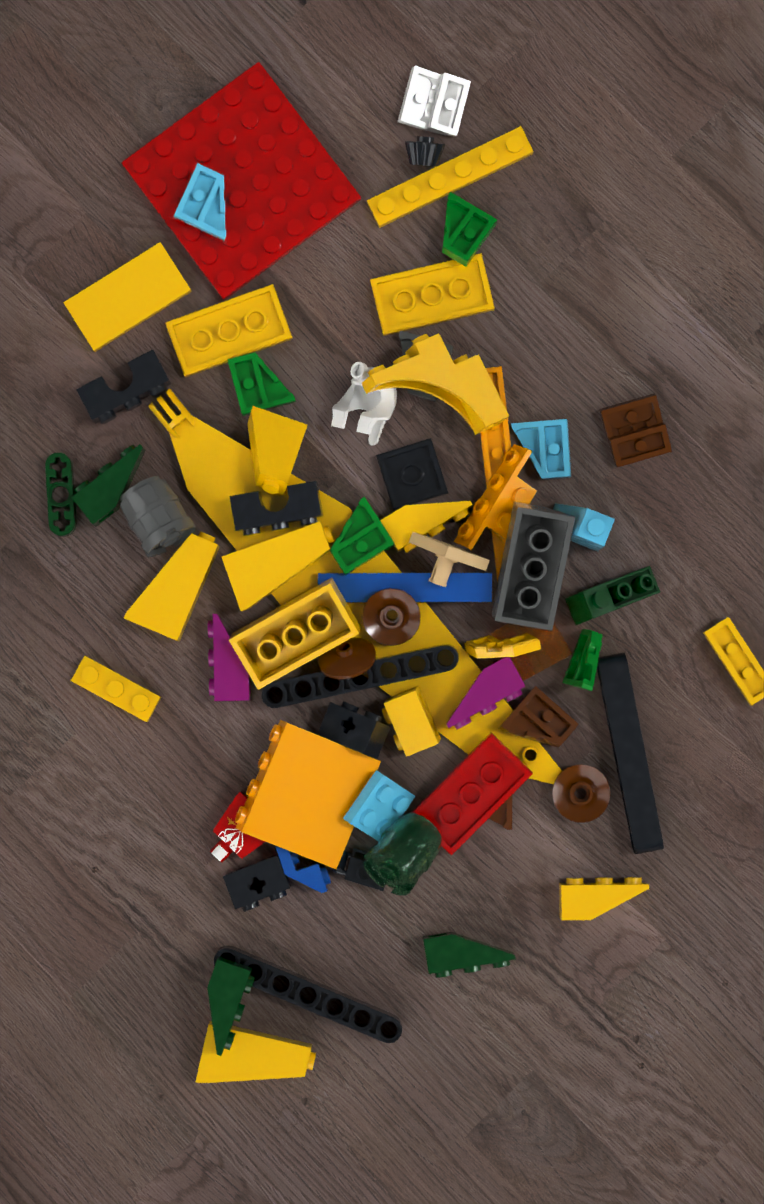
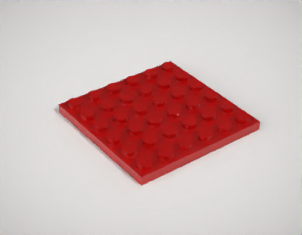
[121,62,361,301]

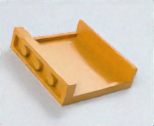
[235,719,381,869]

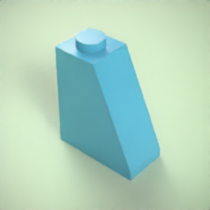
[553,503,615,552]

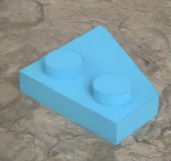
[173,163,226,241]
[511,419,571,480]

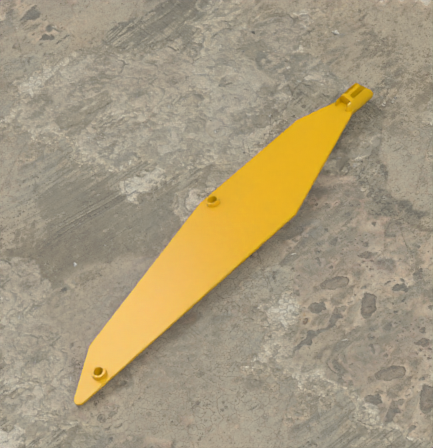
[148,388,562,785]

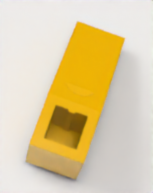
[380,501,473,553]
[559,877,649,920]

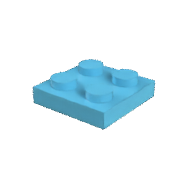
[343,770,415,844]

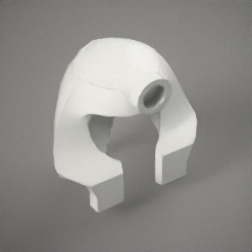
[331,362,397,446]

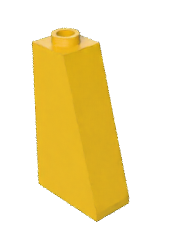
[221,521,334,611]
[124,531,220,642]
[195,1021,316,1083]

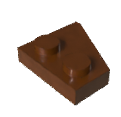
[498,686,579,747]

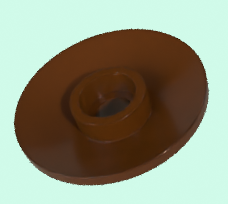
[362,588,421,646]
[319,638,376,679]
[552,764,611,823]

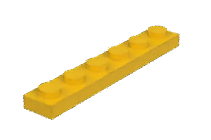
[367,126,534,228]

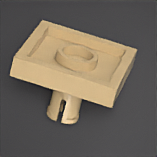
[409,532,490,587]

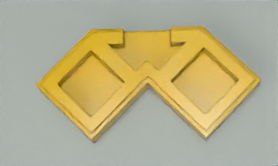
[464,633,541,659]

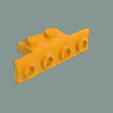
[454,444,537,550]

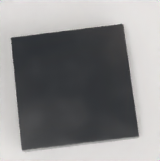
[376,438,448,511]

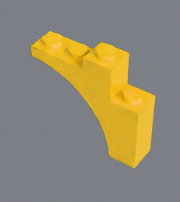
[361,333,509,435]

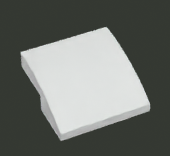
[398,66,471,137]

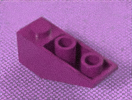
[208,614,251,702]
[446,657,525,730]

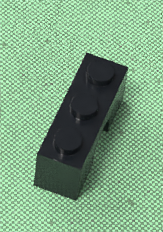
[76,350,171,424]
[229,481,323,536]

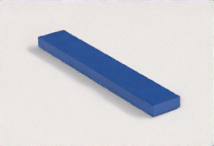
[318,573,492,602]

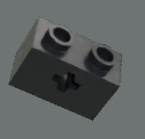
[317,701,390,759]
[223,854,291,912]

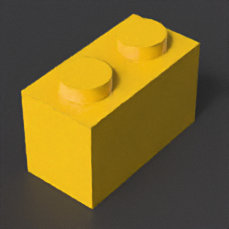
[382,686,441,757]

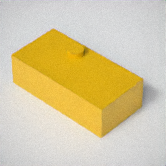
[229,577,361,690]

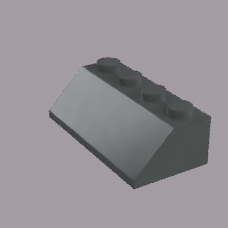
[491,501,575,631]

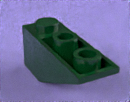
[72,444,146,527]
[565,566,660,626]
[423,932,516,978]
[207,957,255,1056]

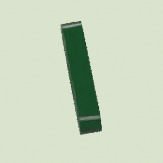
[45,453,77,537]

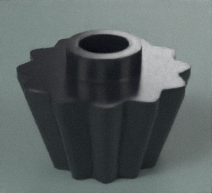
[405,136,445,167]

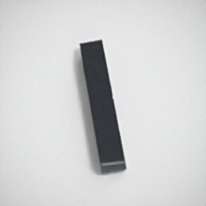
[262,644,459,708]
[597,653,664,855]
[214,945,402,1043]

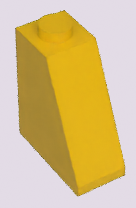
[247,406,308,495]

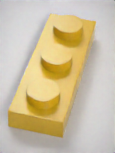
[703,617,764,706]
[71,656,161,722]

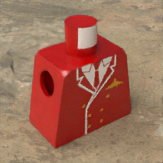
[210,791,265,863]

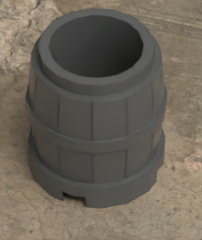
[120,476,196,558]

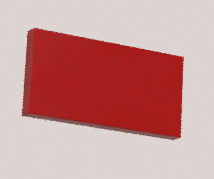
[410,732,533,856]

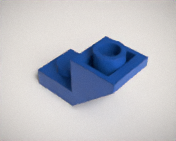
[276,846,331,893]

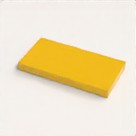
[63,242,192,352]
[370,253,495,336]
[165,284,293,377]

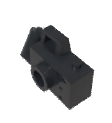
[332,848,390,891]

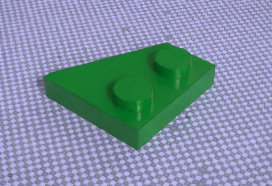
[442,192,497,267]
[227,352,296,416]
[330,497,395,576]
[562,629,603,691]

